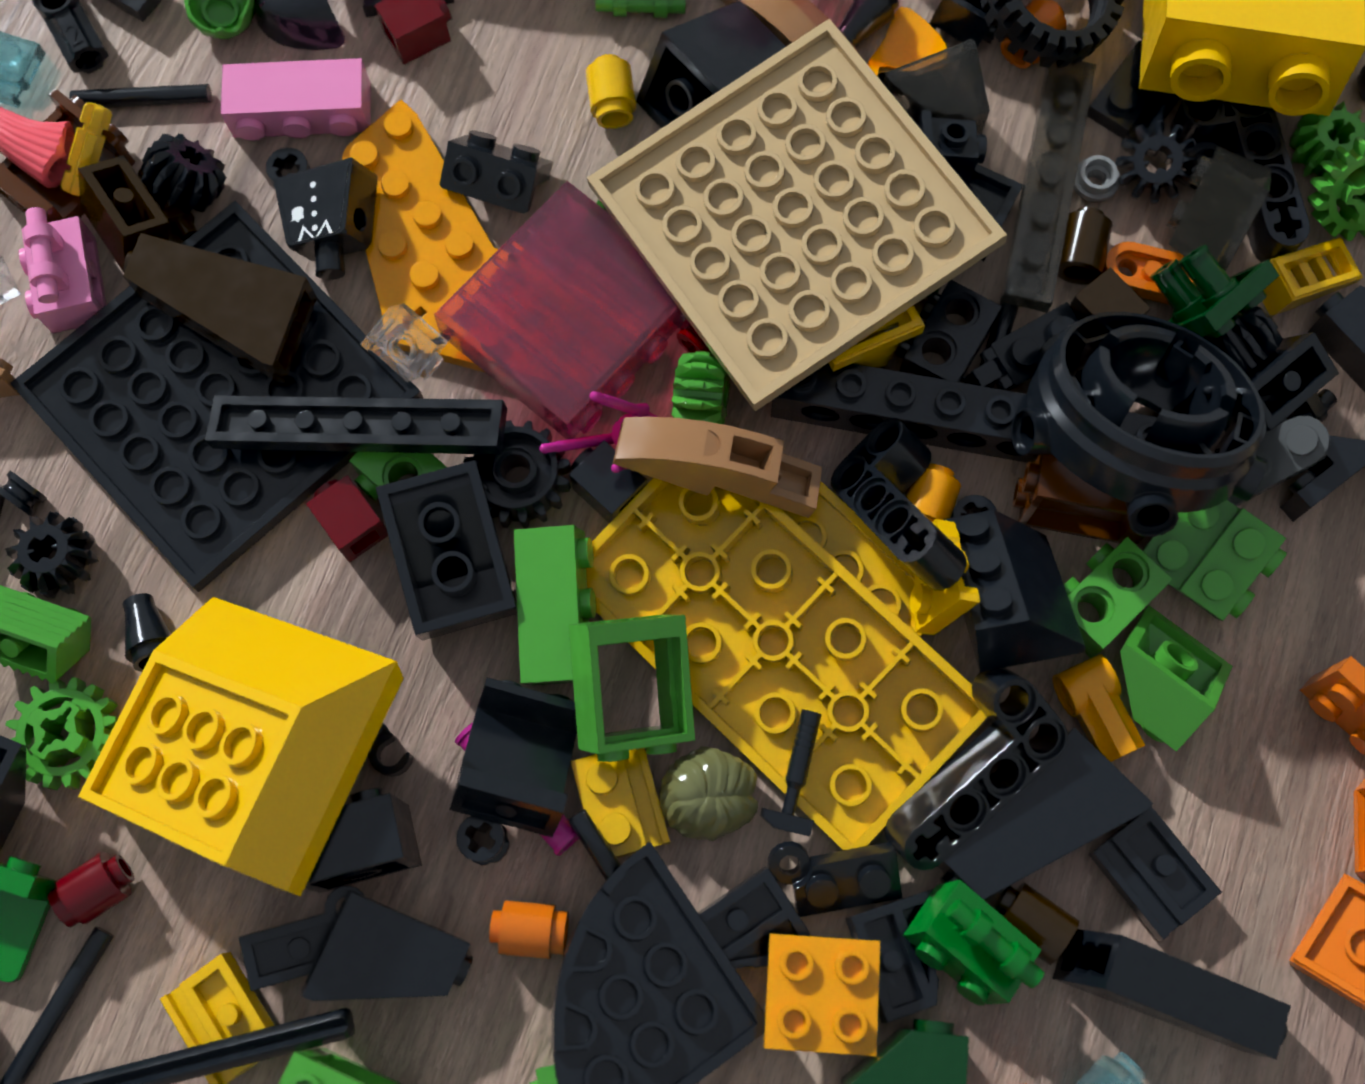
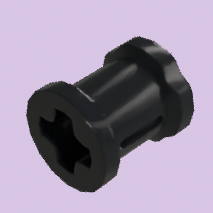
[456,816,510,866]

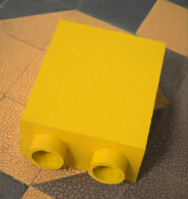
[1139,0,1365,116]

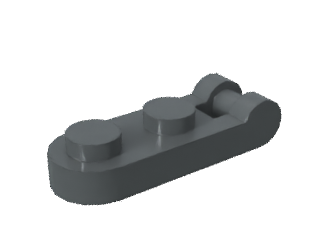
[1227,416,1331,506]

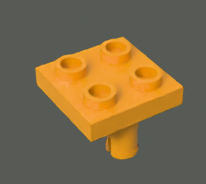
[764,934,880,1056]

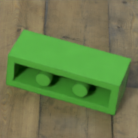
[514,525,599,686]

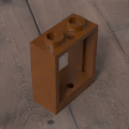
[1012,455,1145,545]

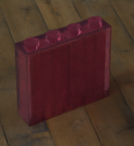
[434,181,690,439]

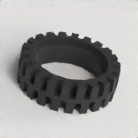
[981,0,1124,68]

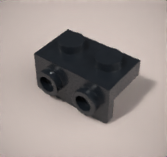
[440,130,553,214]

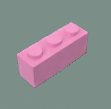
[221,58,371,141]

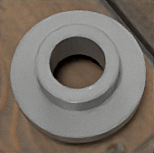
[1072,155,1120,202]

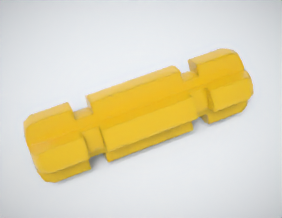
[60,103,113,196]

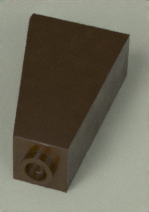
[123,233,317,384]

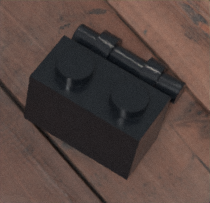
[1246,332,1339,432]

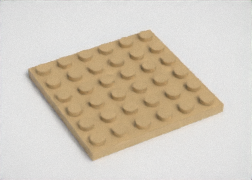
[587,18,1007,411]

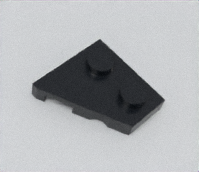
[697,866,812,969]
[845,889,939,1024]

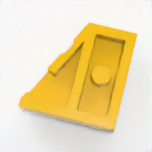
[910,519,980,635]

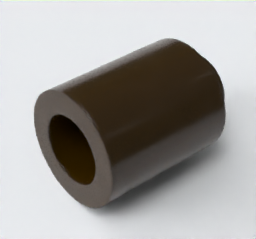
[1054,207,1113,285]
[993,882,1079,965]

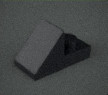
[1280,435,1365,522]

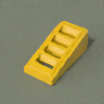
[1262,237,1363,316]

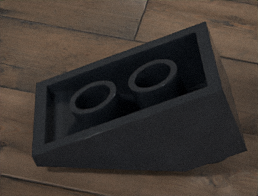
[376,460,517,641]

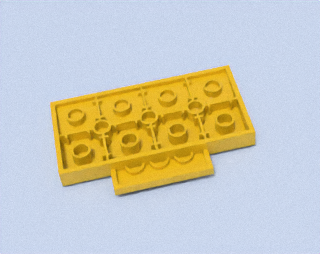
[586,478,987,850]

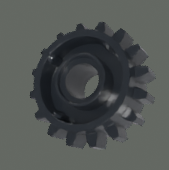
[463,420,572,529]

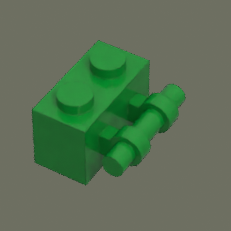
[903,880,1044,1006]

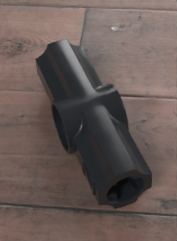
[32,0,109,74]

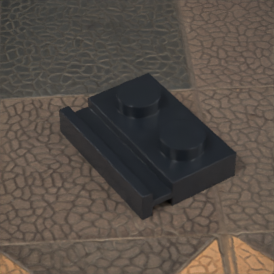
[1085,40,1181,144]
[1088,806,1222,941]

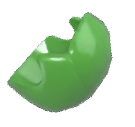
[184,0,256,39]

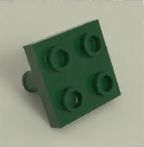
[1150,244,1280,341]

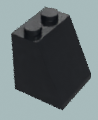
[636,0,786,128]

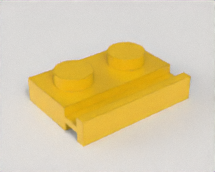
[571,748,670,858]
[160,952,275,1084]

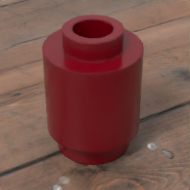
[48,851,135,928]

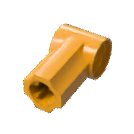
[1052,655,1145,762]

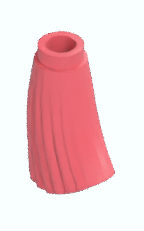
[0,107,75,188]

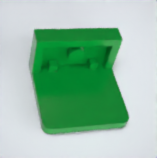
[0,856,57,982]

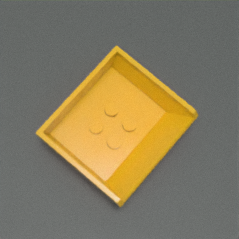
[78,597,404,897]

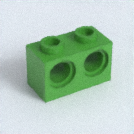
[1064,537,1173,658]

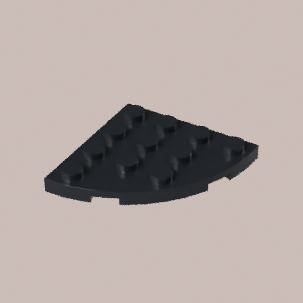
[552,841,765,1084]

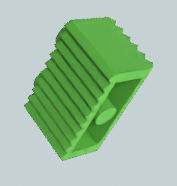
[0,585,92,684]

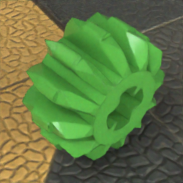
[1288,101,1365,177]
[671,351,730,424]

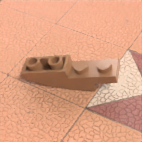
[613,416,822,518]

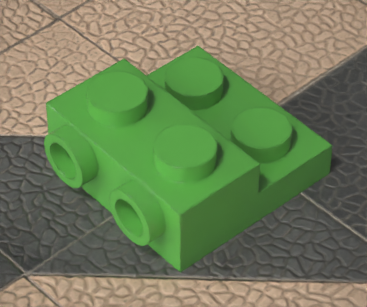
[1142,500,1287,621]

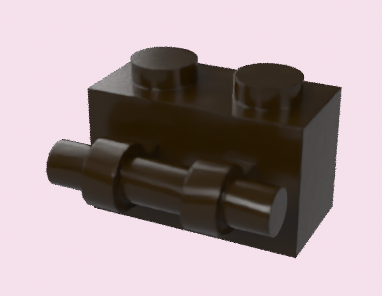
[78,155,198,272]

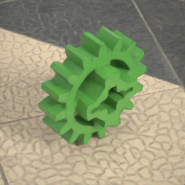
[1307,136,1365,241]
[5,677,118,791]

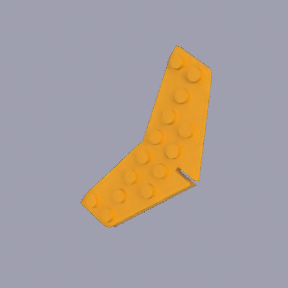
[342,99,661,400]

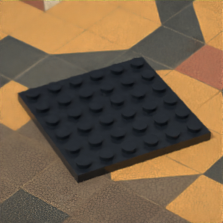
[10,201,423,592]

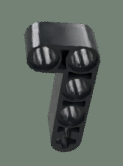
[1170,99,1310,262]
[831,418,966,590]
[885,668,1068,871]

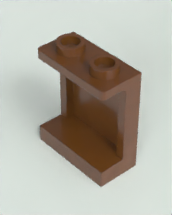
[0,88,136,223]

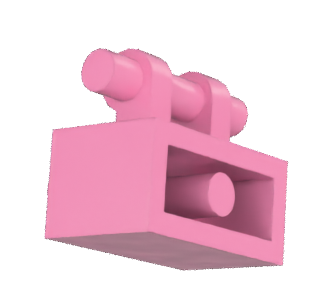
[19,207,106,333]

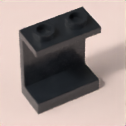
[449,677,577,838]

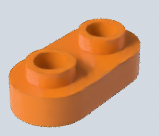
[1103,241,1196,305]

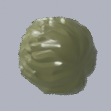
[659,746,758,841]

